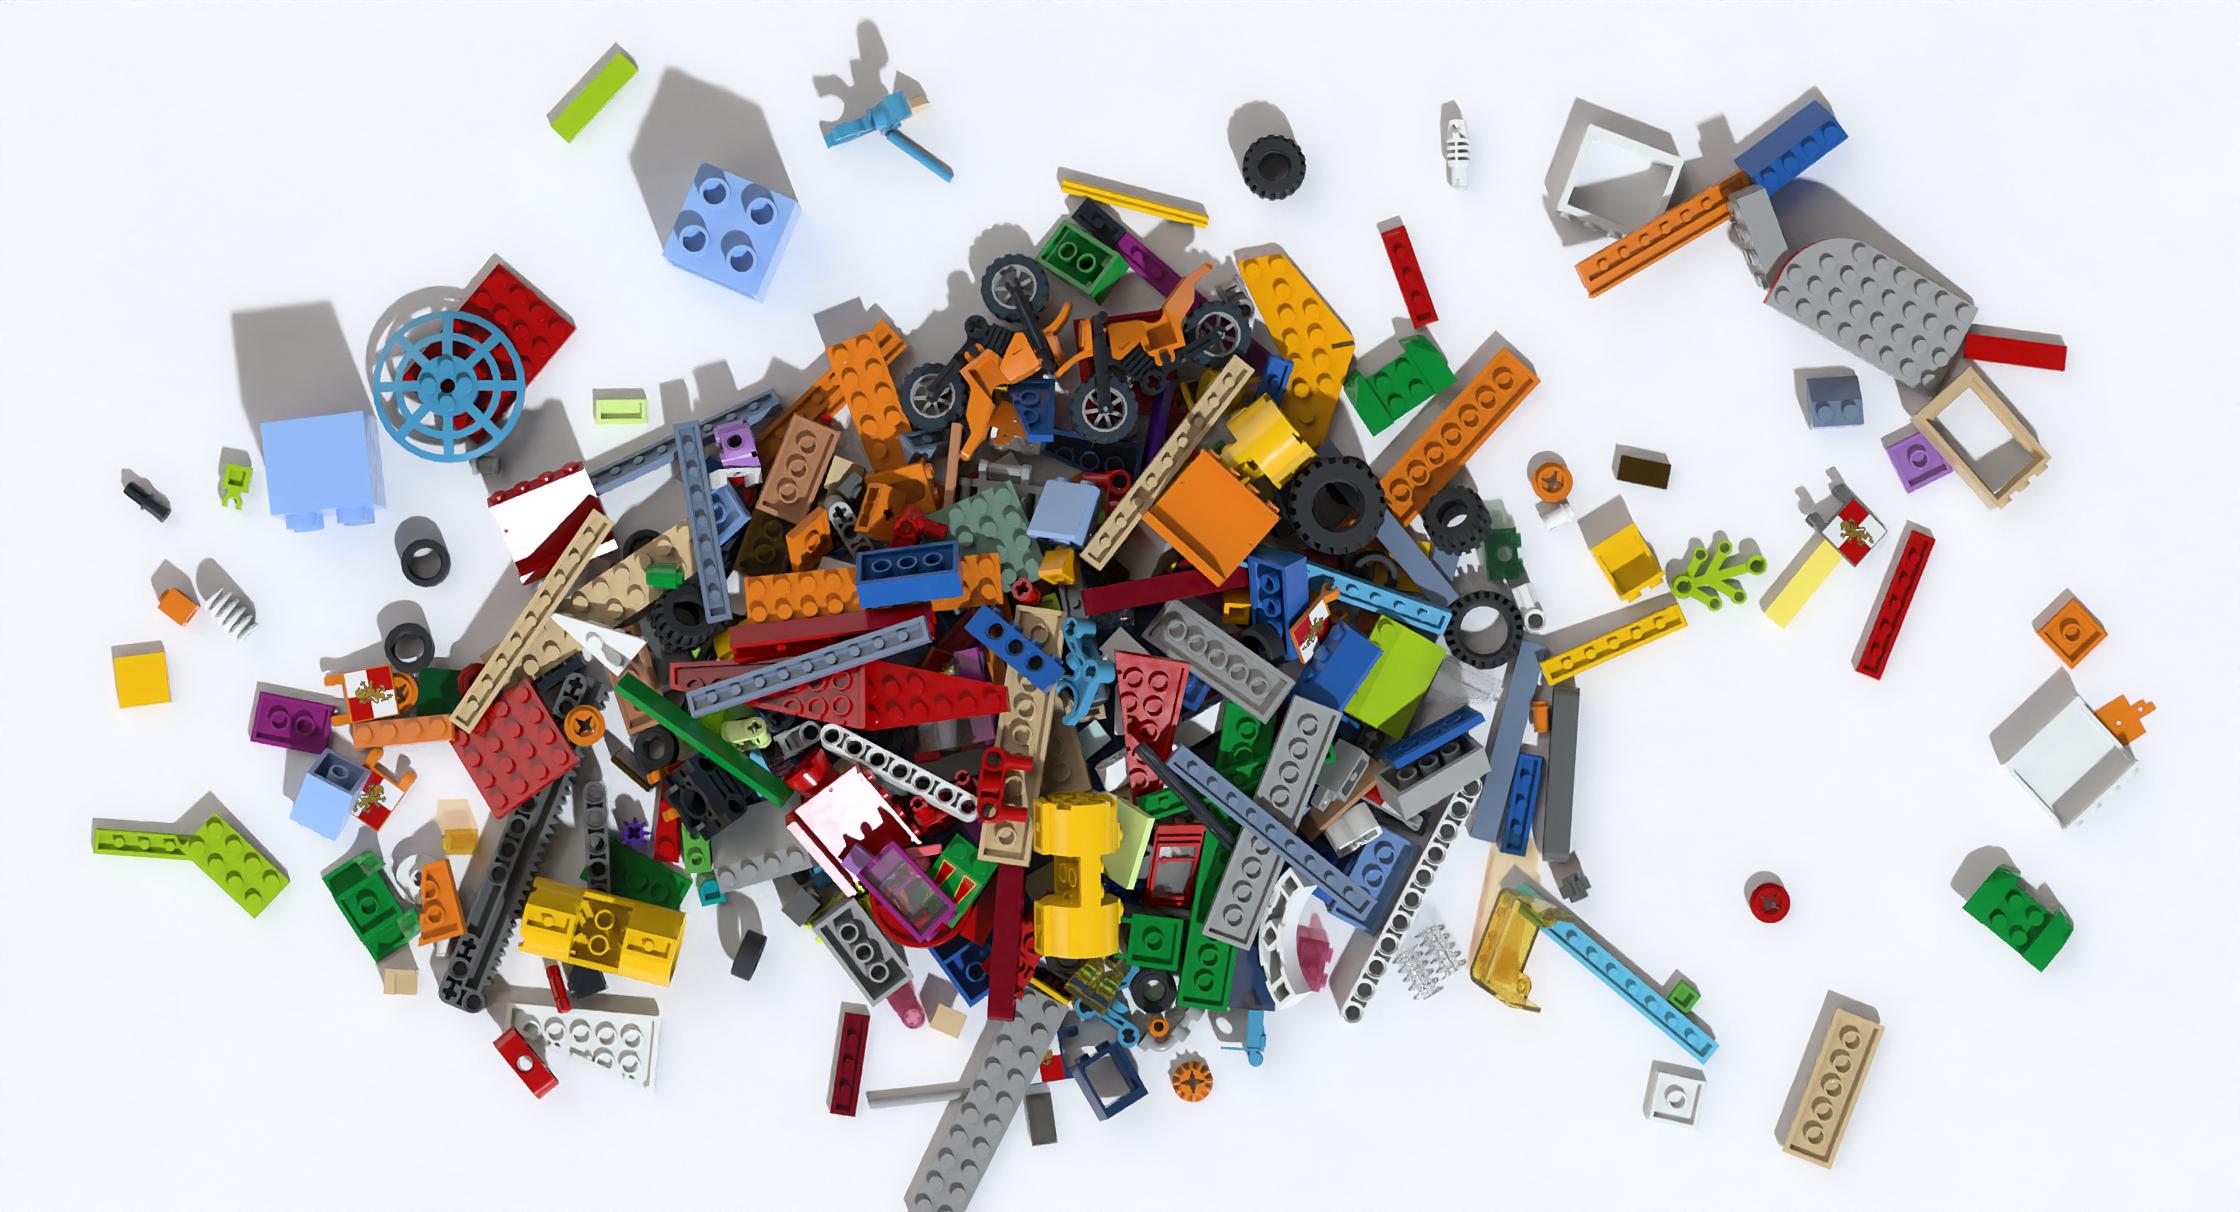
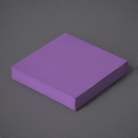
[1885,432,1954,494]

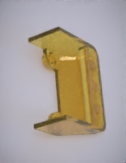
[1470,888,1575,1013]

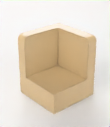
[383,968,419,995]
[929,1002,967,1039]

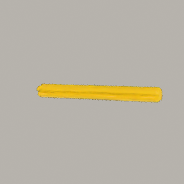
[1061,178,1209,229]

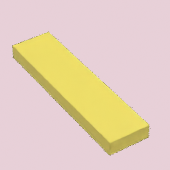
[1763,539,1843,629]

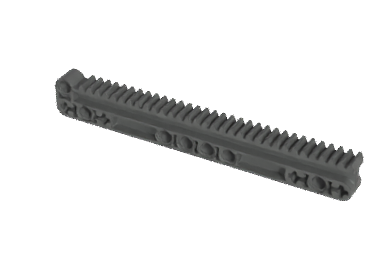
[438,673,613,1014]

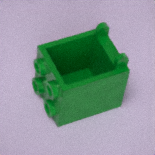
[1114,912,1184,971]

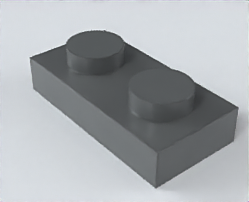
[837,471,867,519]

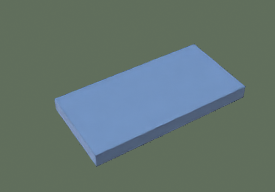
[1328,825,1421,936]

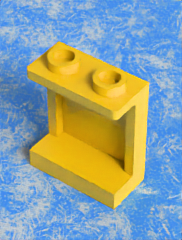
[1589,523,1666,603]

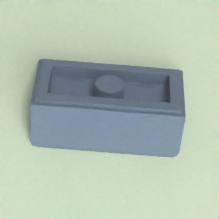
[899,430,950,464]

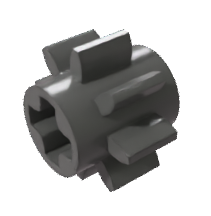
[1558,872,1591,903]

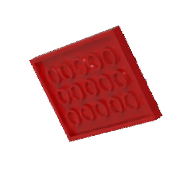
[403,263,577,446]

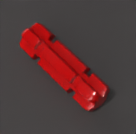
[546,965,571,1014]

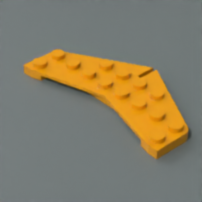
[1238,254,1356,451]

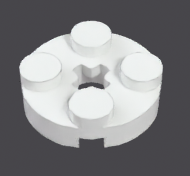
[396,854,439,905]

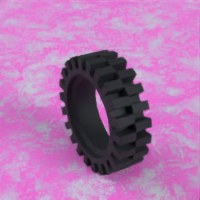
[1444,590,1524,670]

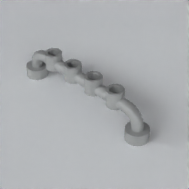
[1137,1007,1205,1052]

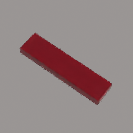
[830,1012,870,1117]

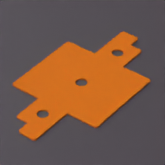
[988,400,1027,446]
[2092,695,2156,747]

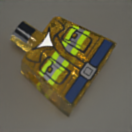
[1064,954,1124,1016]

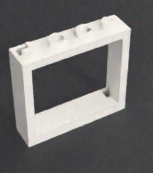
[1555,124,1685,240]

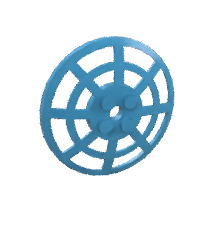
[372,310,526,463]

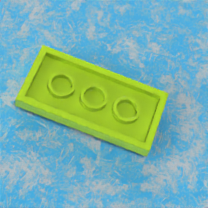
[180,812,290,919]

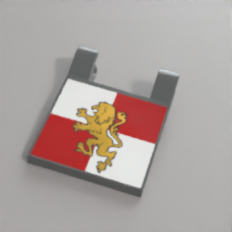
[1805,484,1888,567]

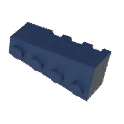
[1039,427,1145,489]

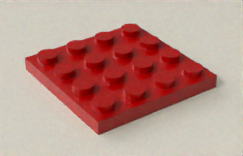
[449,677,581,820]

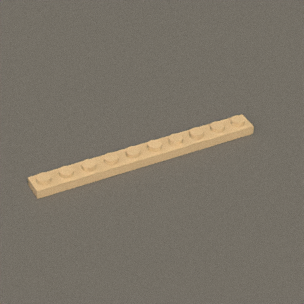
[1079,355,1255,571]
[448,509,615,734]

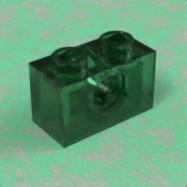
[1484,527,1524,582]

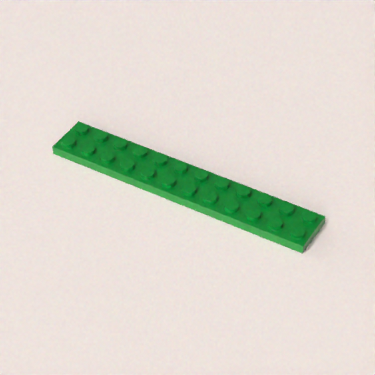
[1175,702,1277,1012]

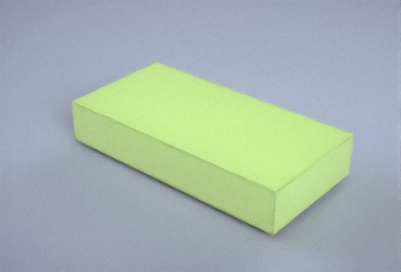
[596,398,648,425]

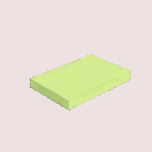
[1101,798,1155,889]

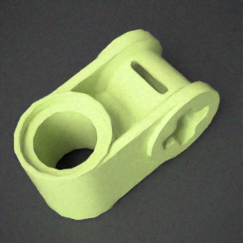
[721,717,772,752]

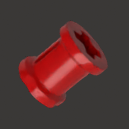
[1011,578,1042,607]

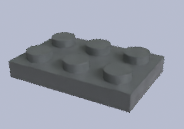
[634,615,693,695]

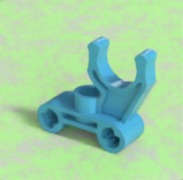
[823,91,913,149]
[1056,617,1116,726]
[1074,957,1140,1049]

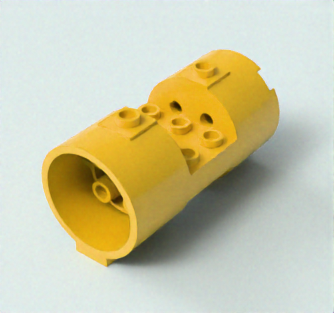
[1155,393,1319,503]
[1033,791,1123,959]
[518,876,687,988]

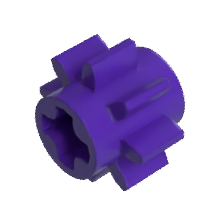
[618,817,651,849]

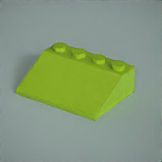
[1343,614,1447,741]

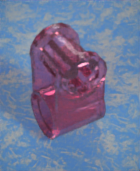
[886,983,926,1029]

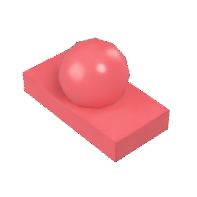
[905,843,944,878]

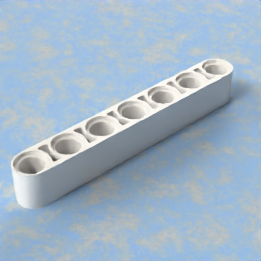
[820,723,977,822]

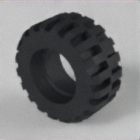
[1287,457,1387,554]

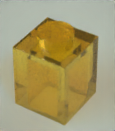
[441,829,479,855]

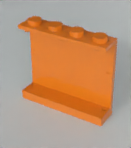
[1141,448,1281,587]

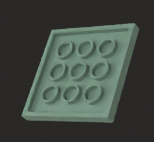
[923,480,1044,615]

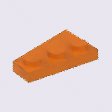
[418,859,468,947]

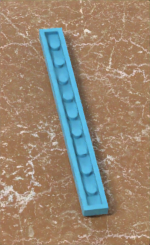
[1506,882,1720,1065]

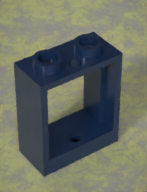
[1069,1040,1149,1122]

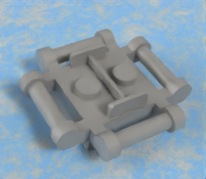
[958,459,1045,521]

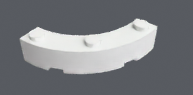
[1259,867,1318,1010]

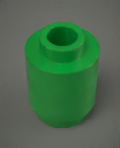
[646,562,685,589]

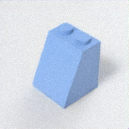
[1027,477,1103,550]
[289,748,371,841]

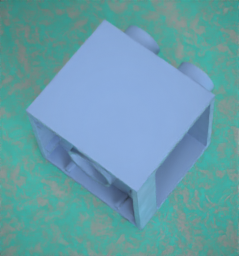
[661,161,802,304]
[260,411,387,533]

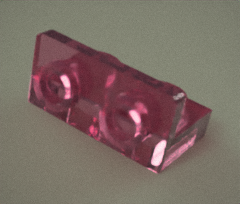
[1297,936,1333,993]

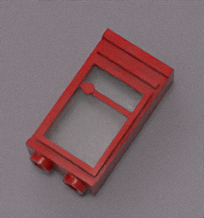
[1137,814,1206,908]

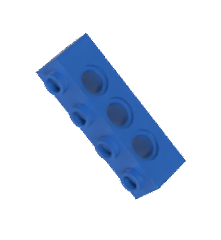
[964,604,1066,695]

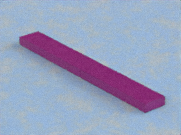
[1111,231,1271,377]

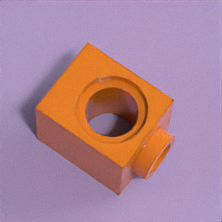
[157,587,201,627]

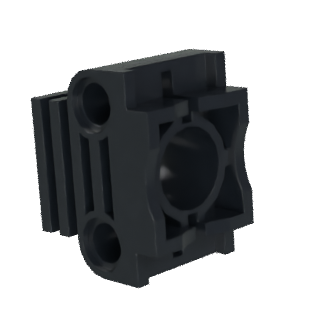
[662,752,755,842]

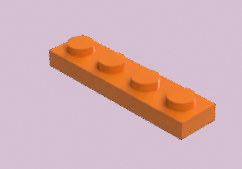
[353,714,455,750]

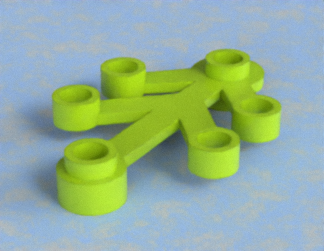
[1670,540,1767,612]

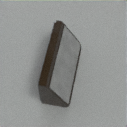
[611,746,661,792]

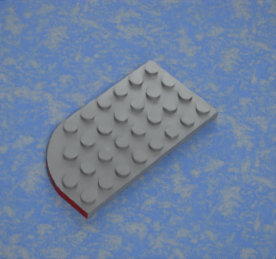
[1763,238,1979,398]

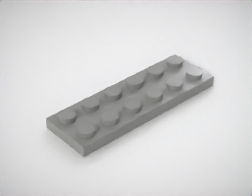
[1141,600,1296,725]

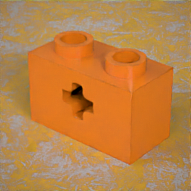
[854,482,907,542]

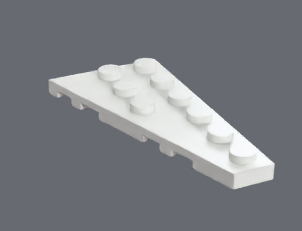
[505,1003,661,1093]

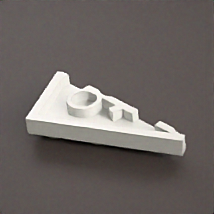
[550,611,649,676]

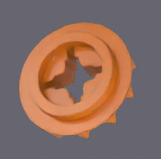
[1532,462,1573,502]
[393,672,418,713]
[564,705,606,746]
[1172,1061,1213,1102]

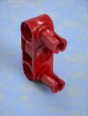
[1082,470,1135,545]
[889,505,949,548]
[976,747,1033,824]
[910,770,985,837]
[492,1026,559,1100]

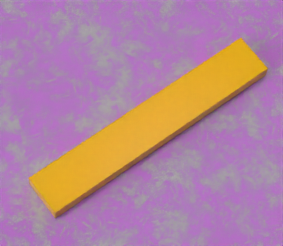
[1538,602,1688,686]

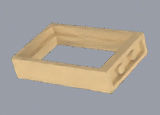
[1909,366,2052,511]

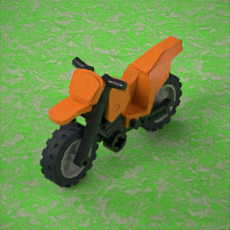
[899,254,1074,462]
[1054,262,1252,444]

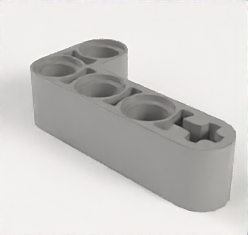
[823,494,890,562]

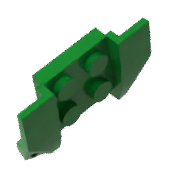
[1343,334,1457,437]
[322,850,421,963]
[1962,864,2074,973]

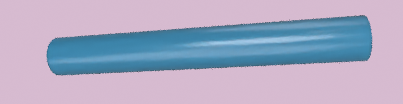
[887,131,954,183]

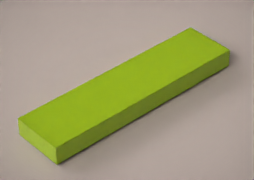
[550,52,639,144]
[93,828,193,861]

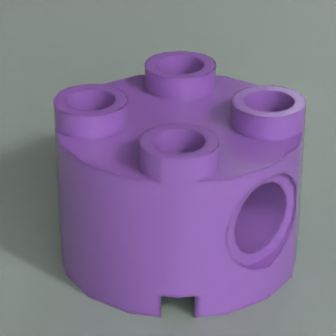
[713,417,761,473]

